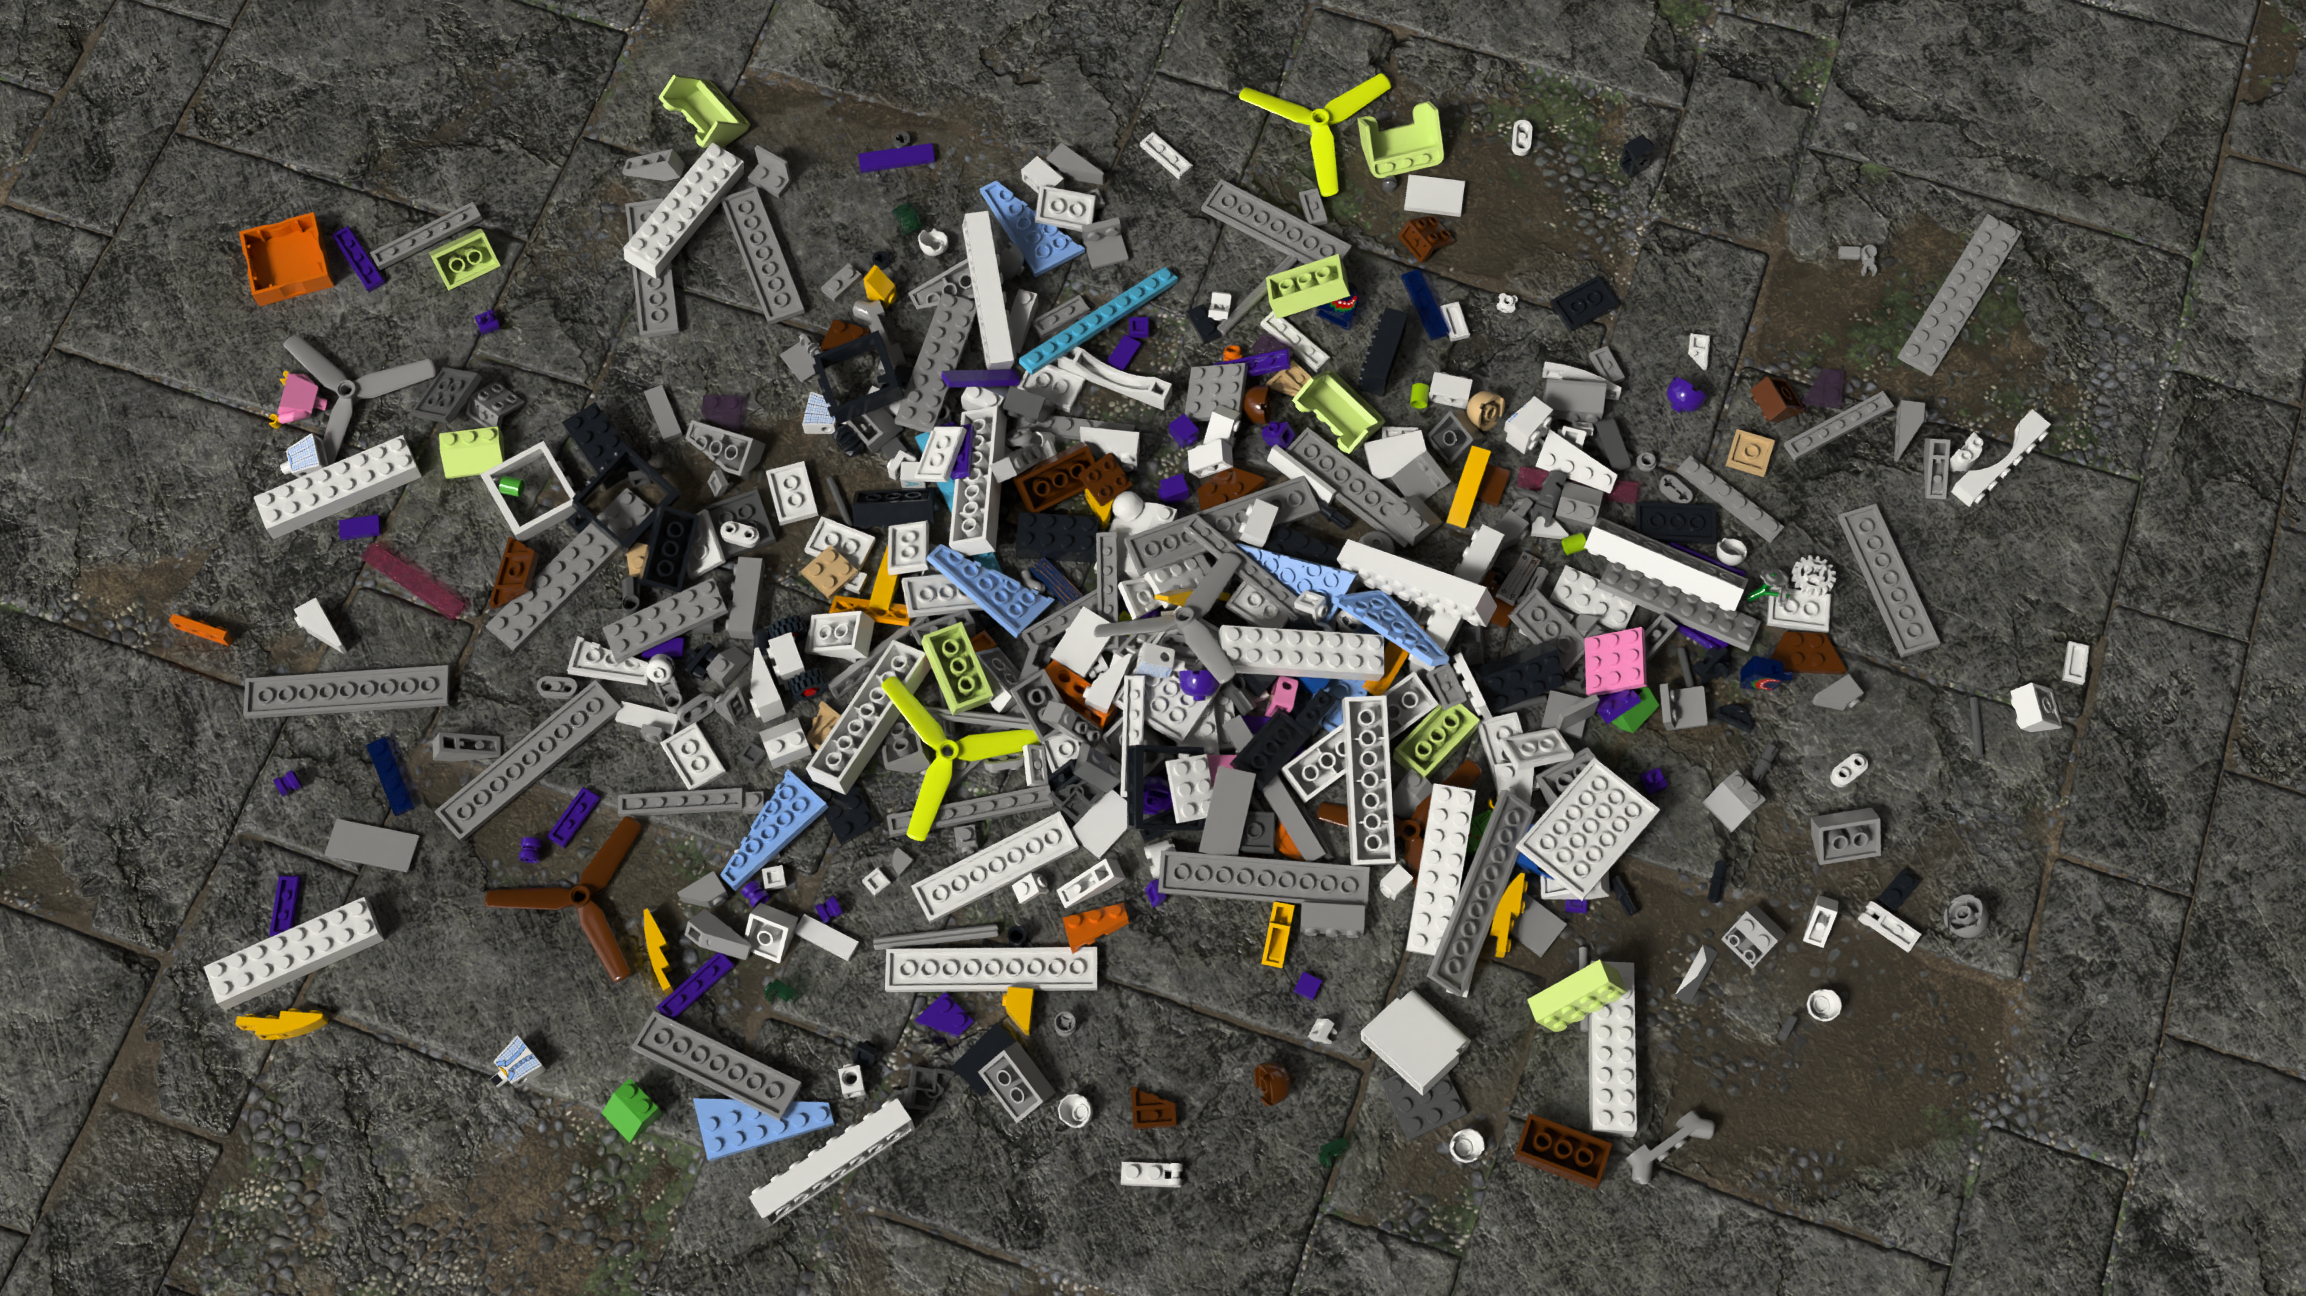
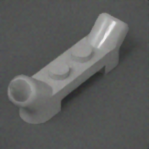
[853,300,906,375]
[1626,1110,1715,1184]

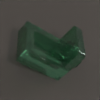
[892,203,921,234]

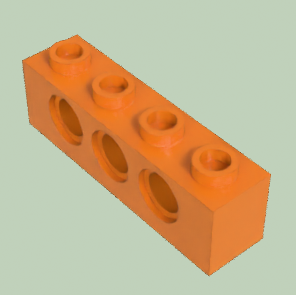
[1045,660,1119,730]

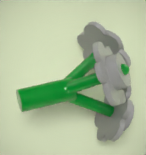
[1746,569,1790,607]

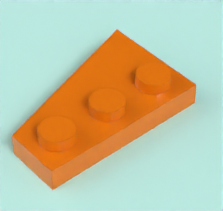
[1063,903,1129,954]

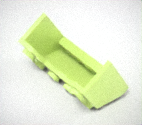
[659,74,750,148]
[1357,101,1444,178]
[1292,370,1385,454]

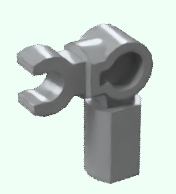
[1838,245,1877,276]

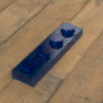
[1401,269,1449,341]
[366,737,415,817]

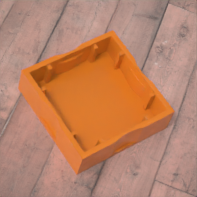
[239,212,334,307]

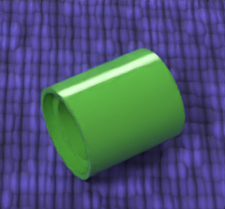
[499,475,525,497]

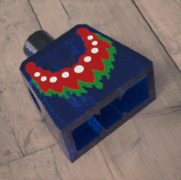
[1316,282,1359,331]
[1740,656,1792,691]

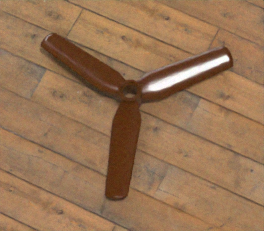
[1317,759,1482,890]
[485,816,642,983]

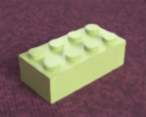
[1266,254,1350,319]
[921,622,993,716]
[1393,703,1480,780]
[1527,959,1628,1032]

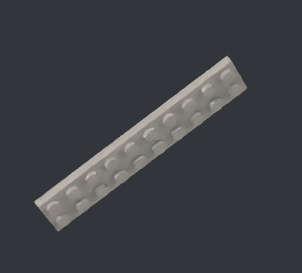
[1897,214,2022,377]
[1124,475,1320,576]
[486,488,653,653]
[243,665,450,719]
[434,680,622,843]
[1427,790,1536,996]
[1158,850,1370,910]

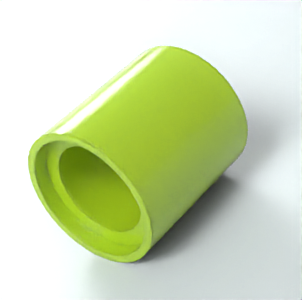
[1410,383,1429,409]
[1562,532,1586,555]

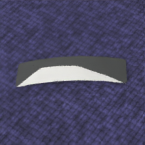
[1675,945,1718,1004]

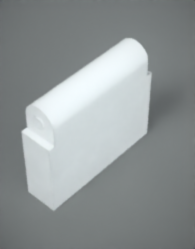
[1361,990,1471,1096]

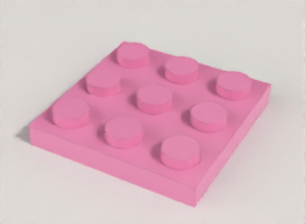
[1584,627,1647,696]

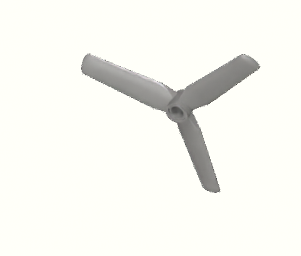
[283,335,436,465]
[1094,552,1241,684]

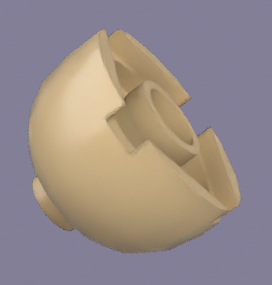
[1467,391,1505,431]

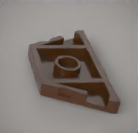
[1197,467,1267,511]
[489,537,539,609]
[1766,632,1846,675]

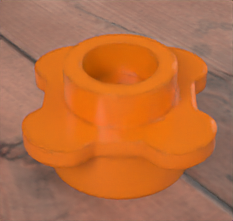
[1223,345,1242,361]

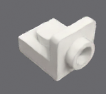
[1294,590,1328,623]

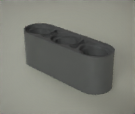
[1592,418,1631,473]

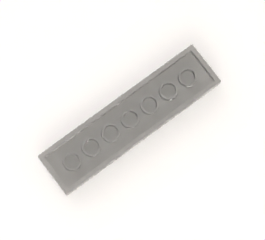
[1201,179,1352,264]
[720,186,805,325]
[625,198,680,339]
[895,293,977,433]
[1285,427,1409,551]
[1838,504,1940,658]
[1597,561,1761,651]
[632,1011,802,1122]

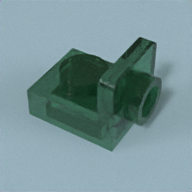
[763,978,799,1004]
[1317,1138,1348,1170]

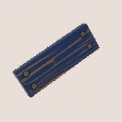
[1029,557,1083,607]

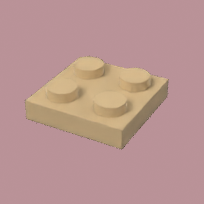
[1725,429,1775,477]
[801,545,858,600]

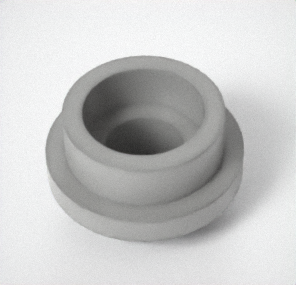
[1636,452,1656,472]

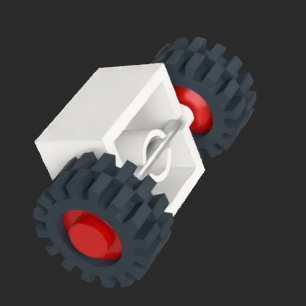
[767,615,828,701]

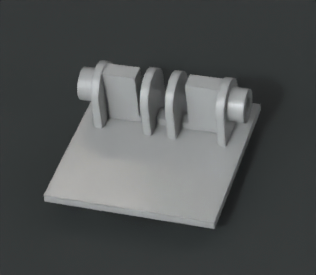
[780,333,822,383]

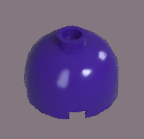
[1667,377,1707,413]
[1179,670,1219,701]
[1143,775,1173,815]

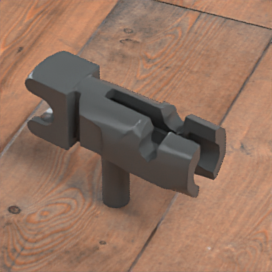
[1520,470,1567,528]

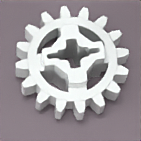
[1791,555,1836,597]

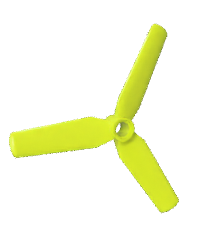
[1239,73,1391,197]
[881,676,1040,841]

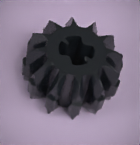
[832,424,864,458]

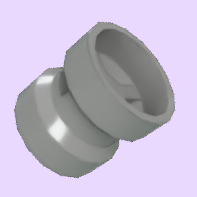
[1054,1012,1076,1038]

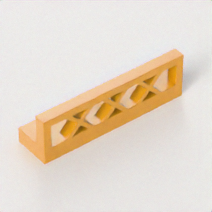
[829,595,914,626]
[1362,624,1424,696]

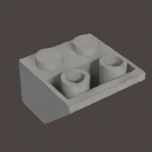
[846,407,903,454]
[1721,905,1787,969]

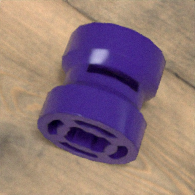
[273,770,302,797]
[518,837,542,863]
[741,879,770,909]
[815,896,843,924]

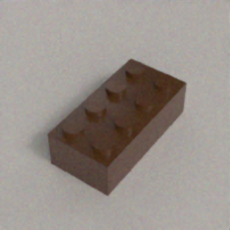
[1012,442,1095,513]
[1513,1113,1612,1190]

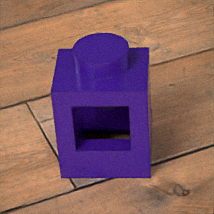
[1262,421,1296,450]

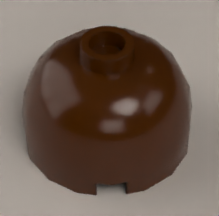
[1242,385,1273,425]
[1254,1061,1293,1107]

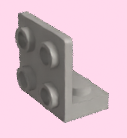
[748,145,792,198]
[1082,217,1128,269]
[466,382,524,429]
[1391,450,1451,502]
[1426,663,1467,711]
[1660,683,1708,731]

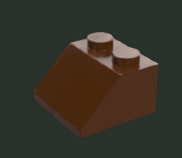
[1750,376,1805,423]

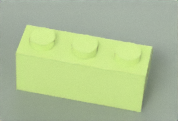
[429,228,500,291]
[439,426,505,479]

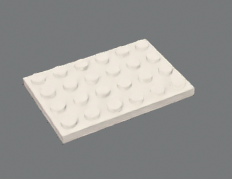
[1112,605,1223,745]
[1516,758,1660,901]

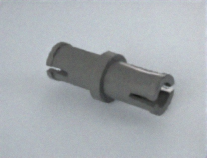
[1748,744,1779,785]

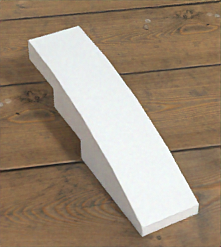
[1542,362,1621,400]

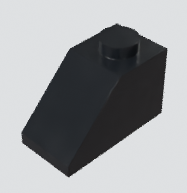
[1048,759,1083,792]

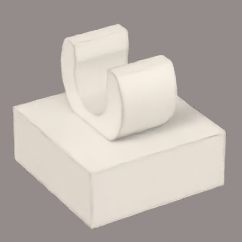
[1308,1019,1337,1044]

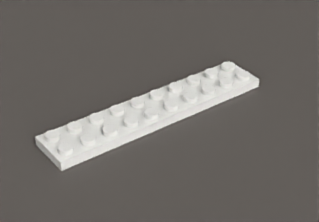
[885,947,1097,992]

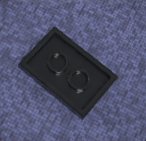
[1549,275,1620,333]
[951,1022,1027,1098]

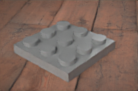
[1185,363,1248,422]

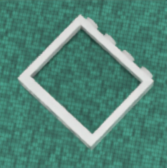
[480,441,577,543]

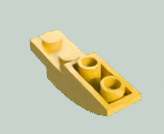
[1490,873,1528,958]
[235,1009,329,1040]

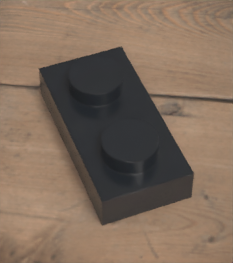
[1186,304,1221,345]
[1877,869,1920,913]

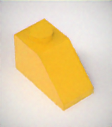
[863,265,897,309]
[1085,489,1115,529]
[1002,987,1034,1036]

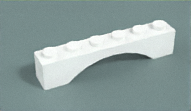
[1057,347,1172,410]
[1951,409,2051,507]

